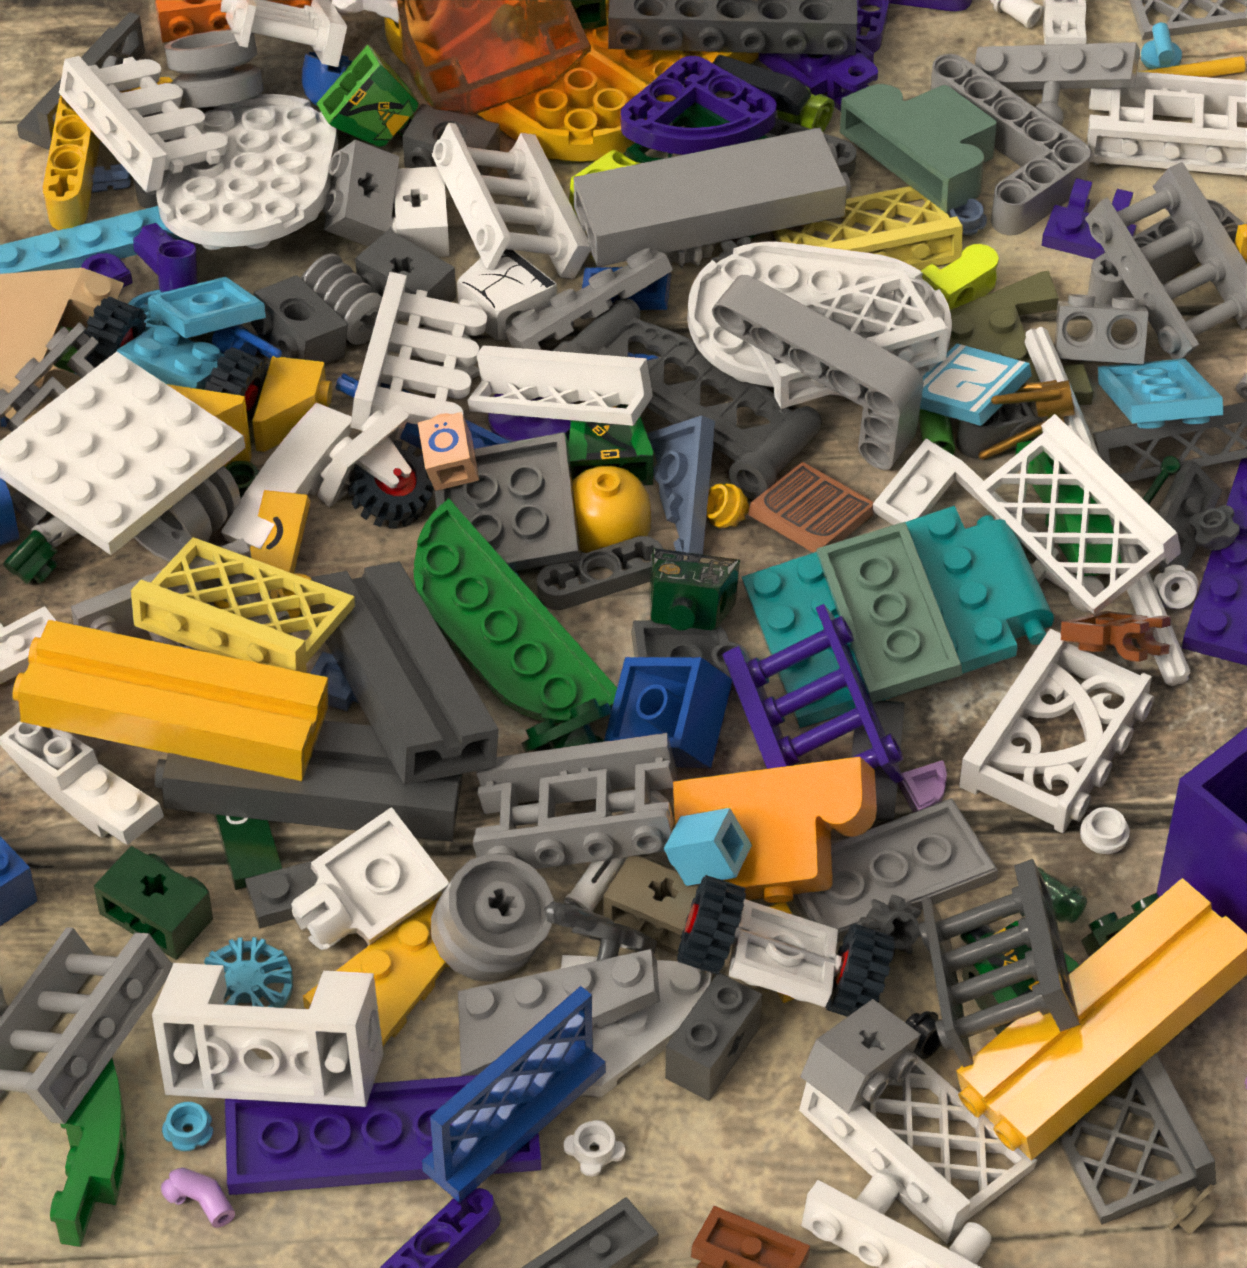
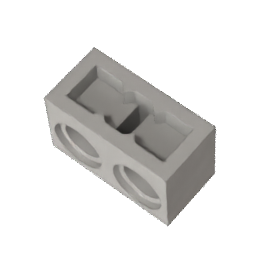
[1054,294,1149,364]

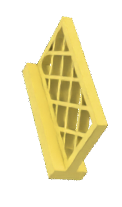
[771,186,963,270]
[131,537,355,673]

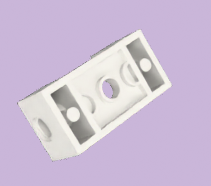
[152,963,383,1107]

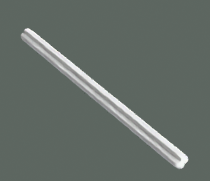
[1024,327,1190,686]

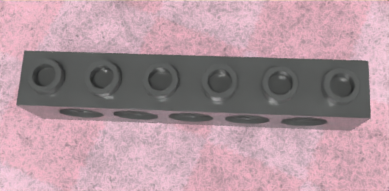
[608,0,857,55]

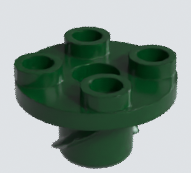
[521,698,613,753]

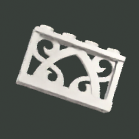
[959,629,1154,833]

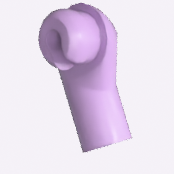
[161,1167,235,1228]

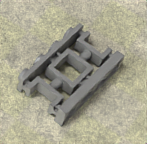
[0,322,99,530]
[473,733,677,869]

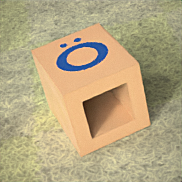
[418,412,479,491]

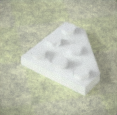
[561,955,712,1097]

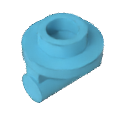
[1141,22,1182,69]

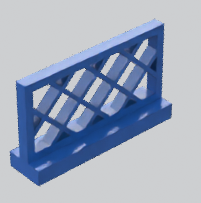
[422,986,606,1203]

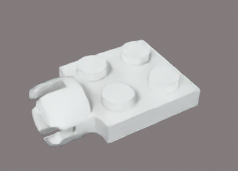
[291,807,449,950]

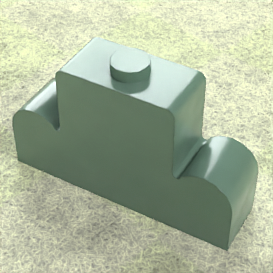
[840,84,997,213]

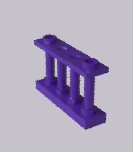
[722,604,904,784]

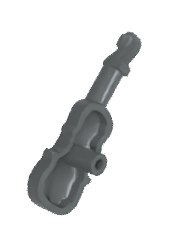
[544,901,658,961]

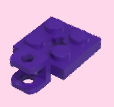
[759,40,878,112]

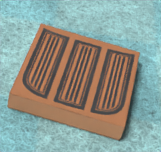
[748,462,874,553]

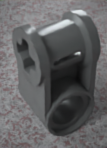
[956,402,1044,459]

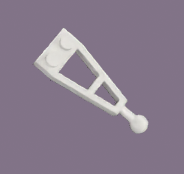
[873,439,1105,612]

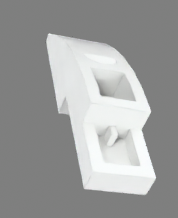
[0,721,164,845]

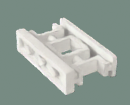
[1087,71,1247,176]

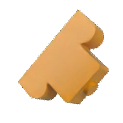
[673,757,877,903]

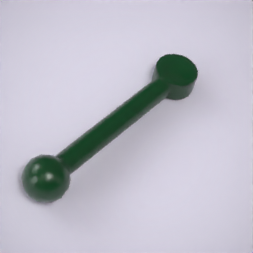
[1142,456,1180,505]

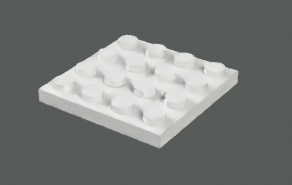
[0,352,245,555]

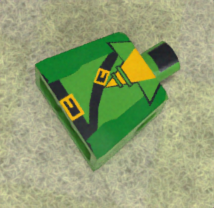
[316,44,419,147]

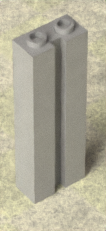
[574,128,851,267]

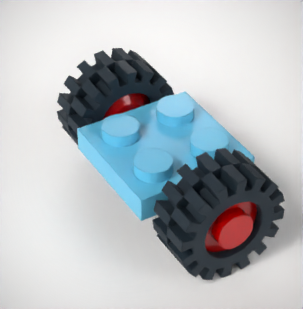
[77,297,268,421]

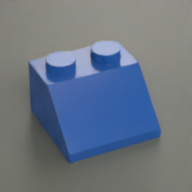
[604,657,732,768]

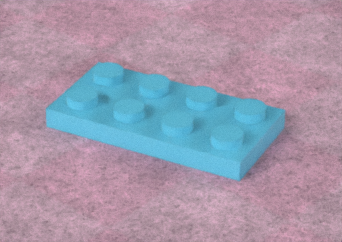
[1098,358,1223,429]

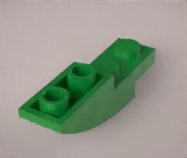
[1015,440,1122,576]
[50,1058,127,1247]

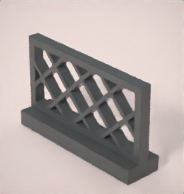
[1057,1054,1216,1225]

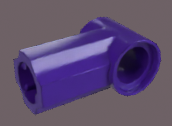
[133,223,198,292]

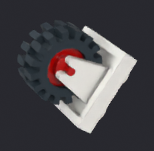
[317,404,434,529]

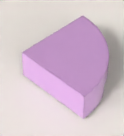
[898,760,947,813]

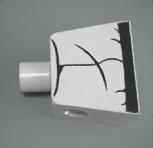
[457,249,557,340]

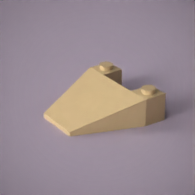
[0,268,124,422]

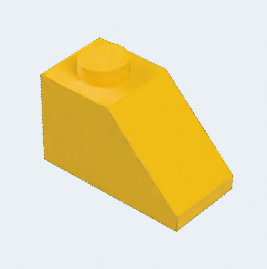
[253,356,333,452]

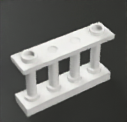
[221,0,347,67]
[432,123,591,279]

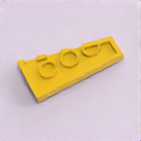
[303,896,450,1046]

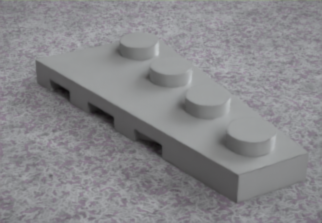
[504,248,673,350]
[458,949,660,1076]

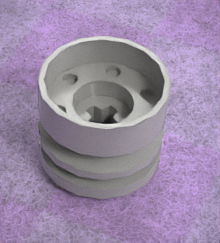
[134,465,241,562]

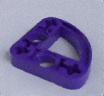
[621,56,777,155]

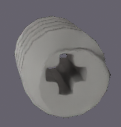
[301,253,382,345]

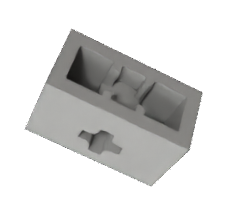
[323,140,400,246]
[800,999,921,1113]

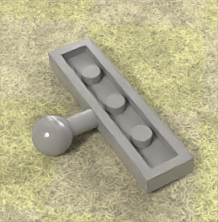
[975,42,1140,126]

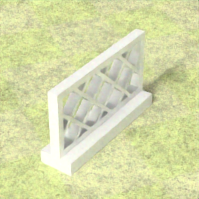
[750,271,947,409]
[973,414,1181,616]
[799,1052,1037,1244]

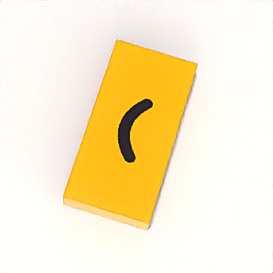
[250,490,311,580]

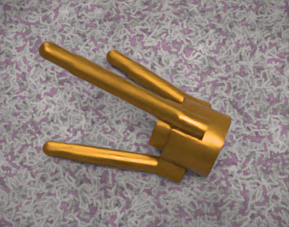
[978,380,1075,460]

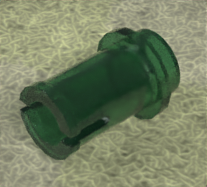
[1038,867,1087,923]

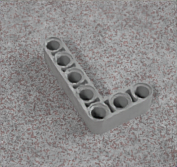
[930,54,1091,236]
[712,275,924,470]

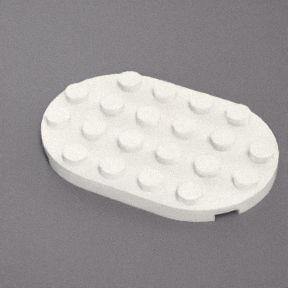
[156,94,338,250]
[687,242,952,396]

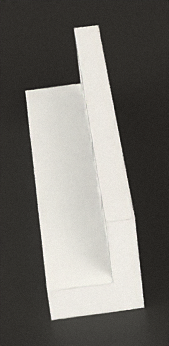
[467,345,653,426]

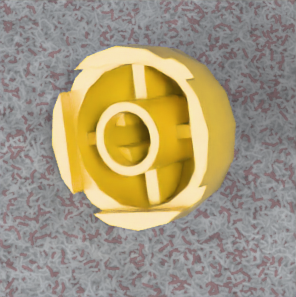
[573,466,651,553]

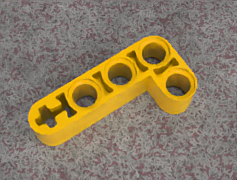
[42,88,135,230]

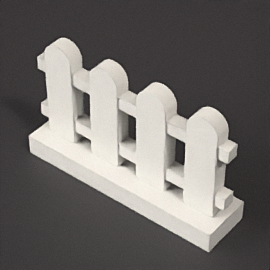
[59,56,228,192]
[350,272,487,430]

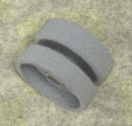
[164,29,264,108]
[431,853,554,982]

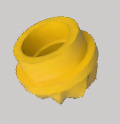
[706,484,749,528]

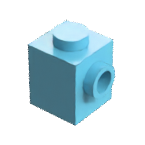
[664,808,752,886]

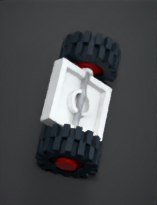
[677,875,894,1017]

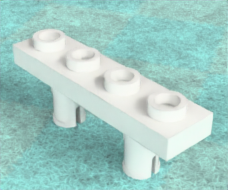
[801,1173,991,1268]

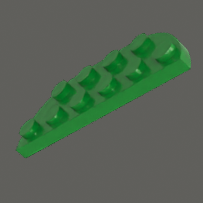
[413,498,617,723]

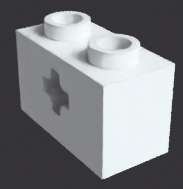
[390,167,449,257]

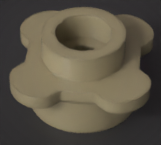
[1167,1184,1219,1235]

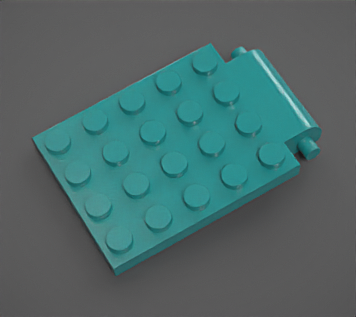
[742,506,1054,728]

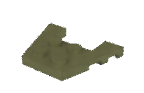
[947,270,1094,405]

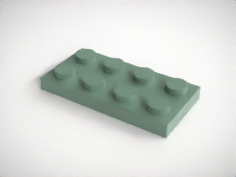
[816,522,963,703]

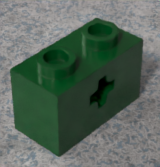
[94,846,213,960]

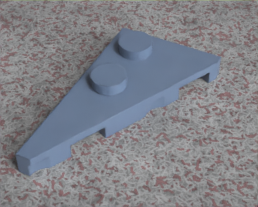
[647,415,715,555]

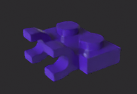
[1041,178,1137,260]

